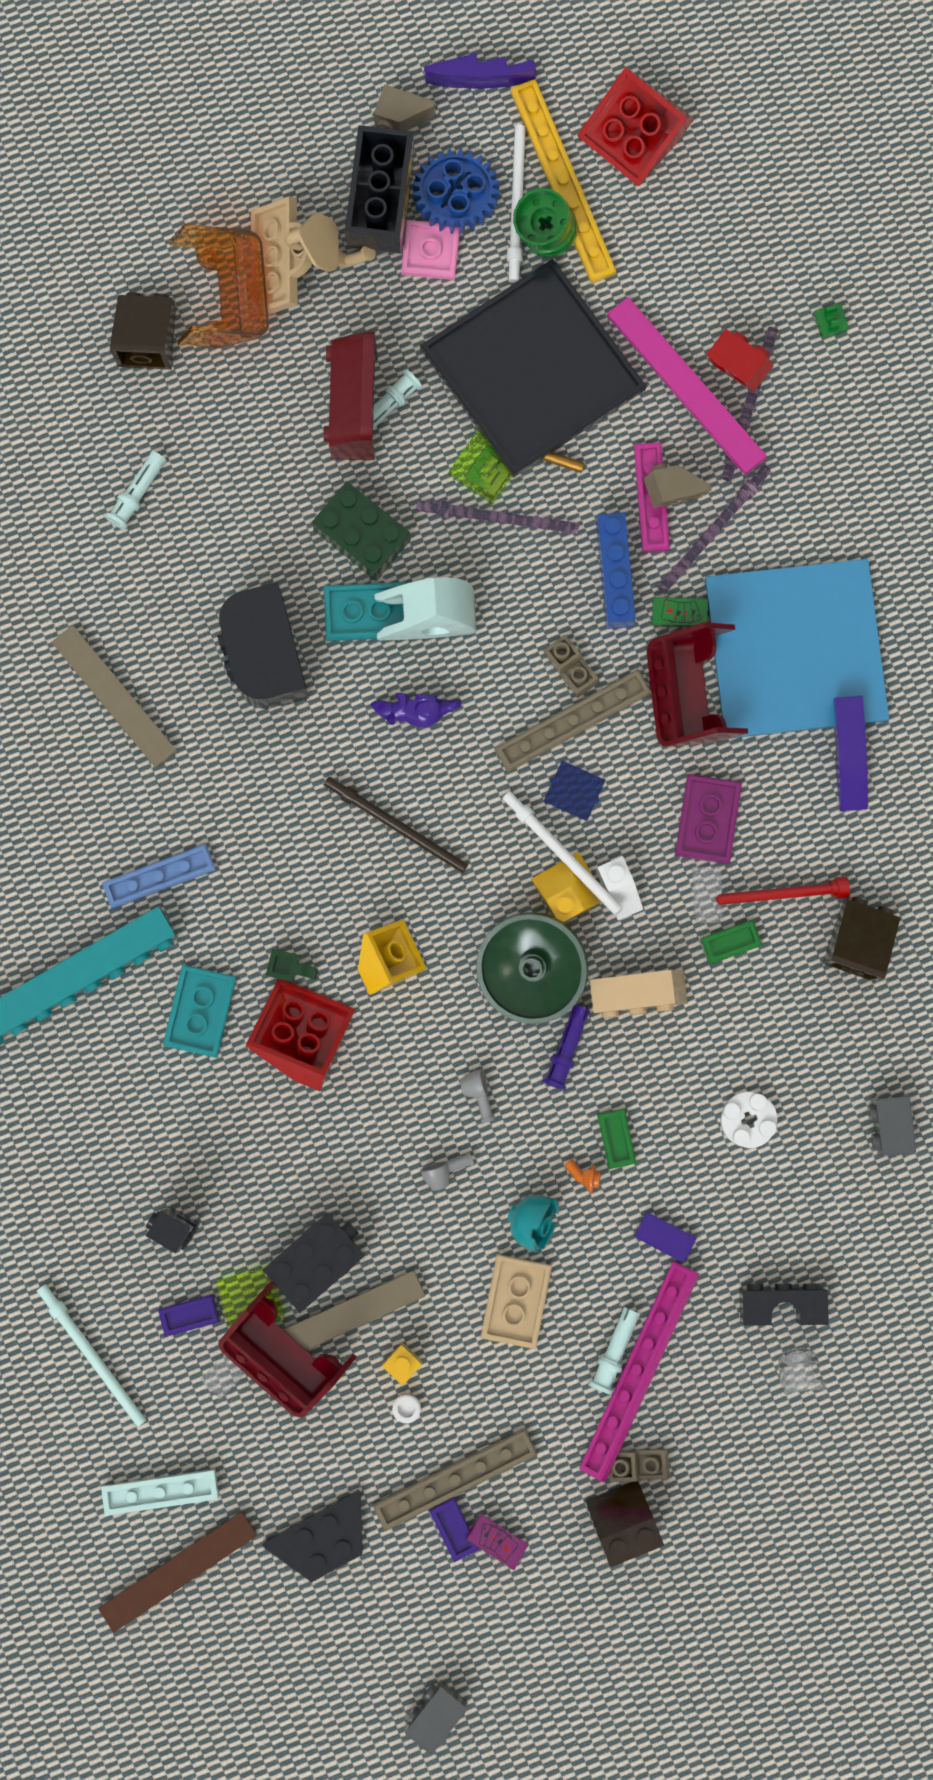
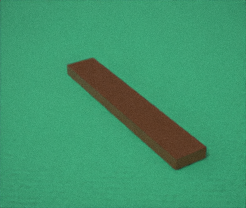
[98,1510,258,1633]

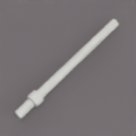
[507,124,526,283]
[503,791,623,916]

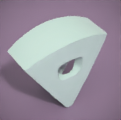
[374,577,477,641]

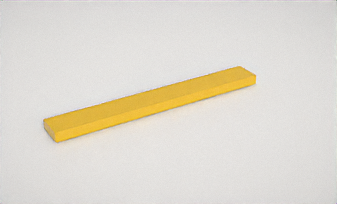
[510,79,616,284]

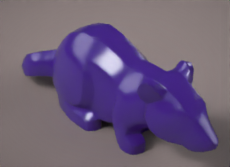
[370,693,462,729]

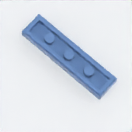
[102,844,216,909]

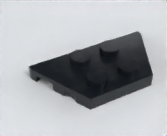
[262,1489,363,1582]

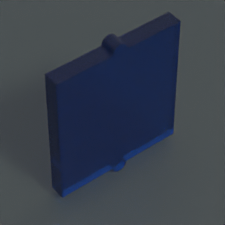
[543,760,606,822]

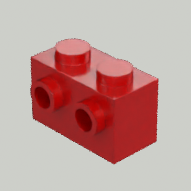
[706,329,774,392]

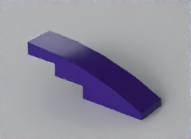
[424,53,536,89]
[833,696,868,812]

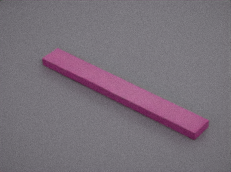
[607,297,767,476]
[579,1261,699,1482]

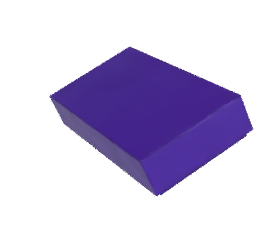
[634,1212,697,1263]
[158,1294,220,1337]
[429,1497,480,1562]

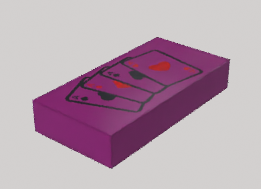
[465,1514,528,1570]

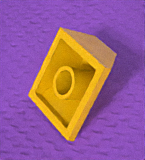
[531,852,602,923]
[358,919,427,995]

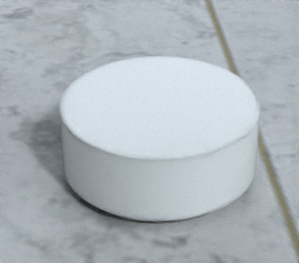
[392,1393,421,1423]

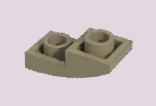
[543,635,599,698]
[609,1449,670,1482]

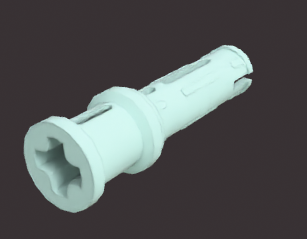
[373,369,422,429]
[104,451,166,530]
[588,1307,640,1395]

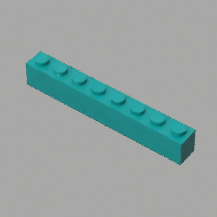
[0,906,178,1045]

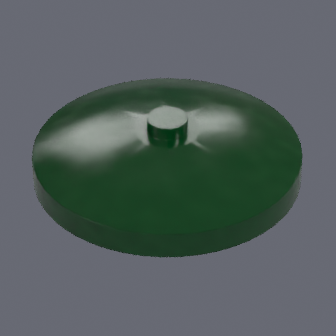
[476,912,588,1024]

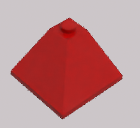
[577,67,694,186]
[246,979,355,1091]

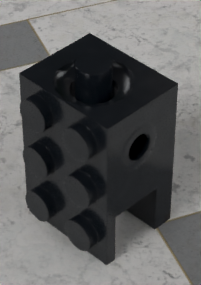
[263,1212,365,1313]

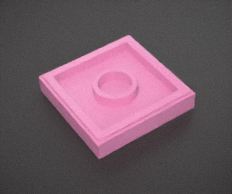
[401,220,460,280]

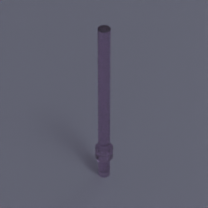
[721,327,779,481]
[657,465,771,594]
[416,500,579,534]

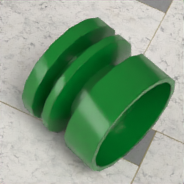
[513,188,578,257]

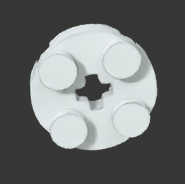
[720,1092,777,1148]

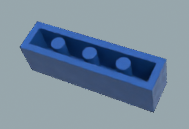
[596,512,636,629]

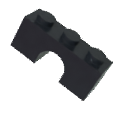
[146,1207,200,1254]
[739,1283,829,1326]

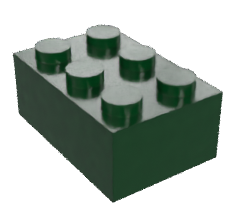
[311,481,411,581]

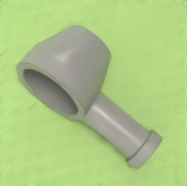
[460,1069,495,1123]
[420,1152,474,1191]

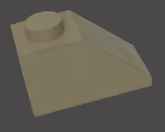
[374,84,436,131]
[644,463,712,509]

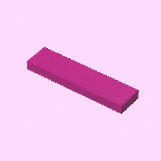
[634,442,670,553]

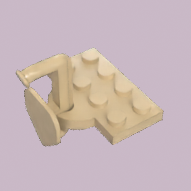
[251,196,376,318]

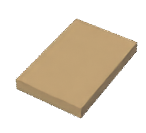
[480,1254,552,1349]

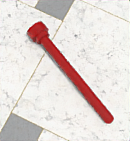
[716,876,850,905]

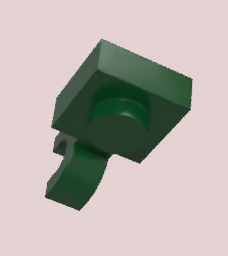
[265,949,318,983]

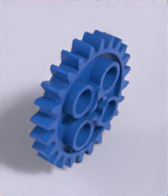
[412,148,500,234]

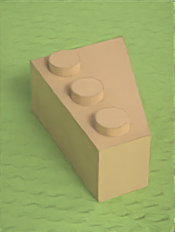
[590,970,688,1018]

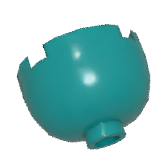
[508,1194,559,1253]

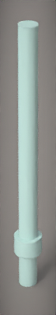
[37,1284,146,1427]

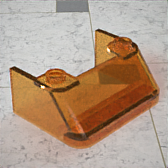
[170,224,269,348]

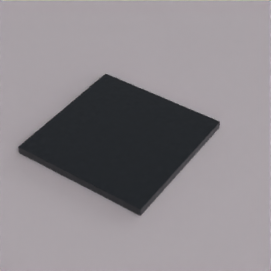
[420,259,647,478]

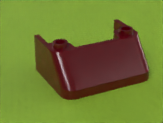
[324,331,378,460]
[647,622,748,747]
[218,1281,357,1418]

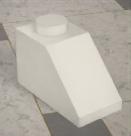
[595,856,643,921]

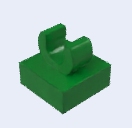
[813,303,849,339]

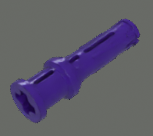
[542,1005,590,1091]

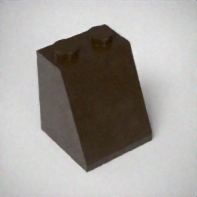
[110,292,176,370]
[822,897,901,982]
[585,1481,664,1567]

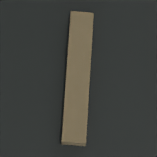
[52,625,178,769]
[494,669,652,773]
[283,1270,426,1350]
[372,1428,538,1531]

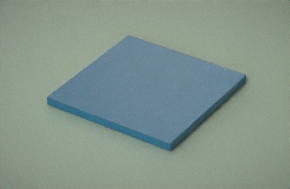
[705,559,889,739]

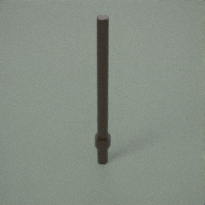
[323,776,469,874]

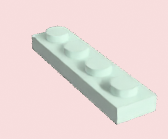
[101,1469,219,1516]

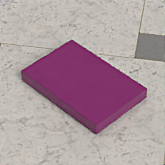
[674,774,742,865]

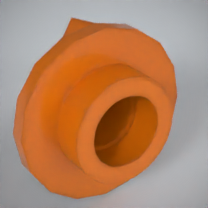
[564,1159,601,1193]

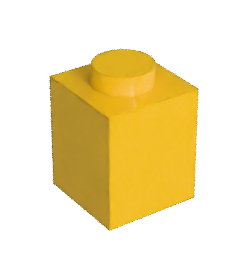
[382,1342,423,1386]

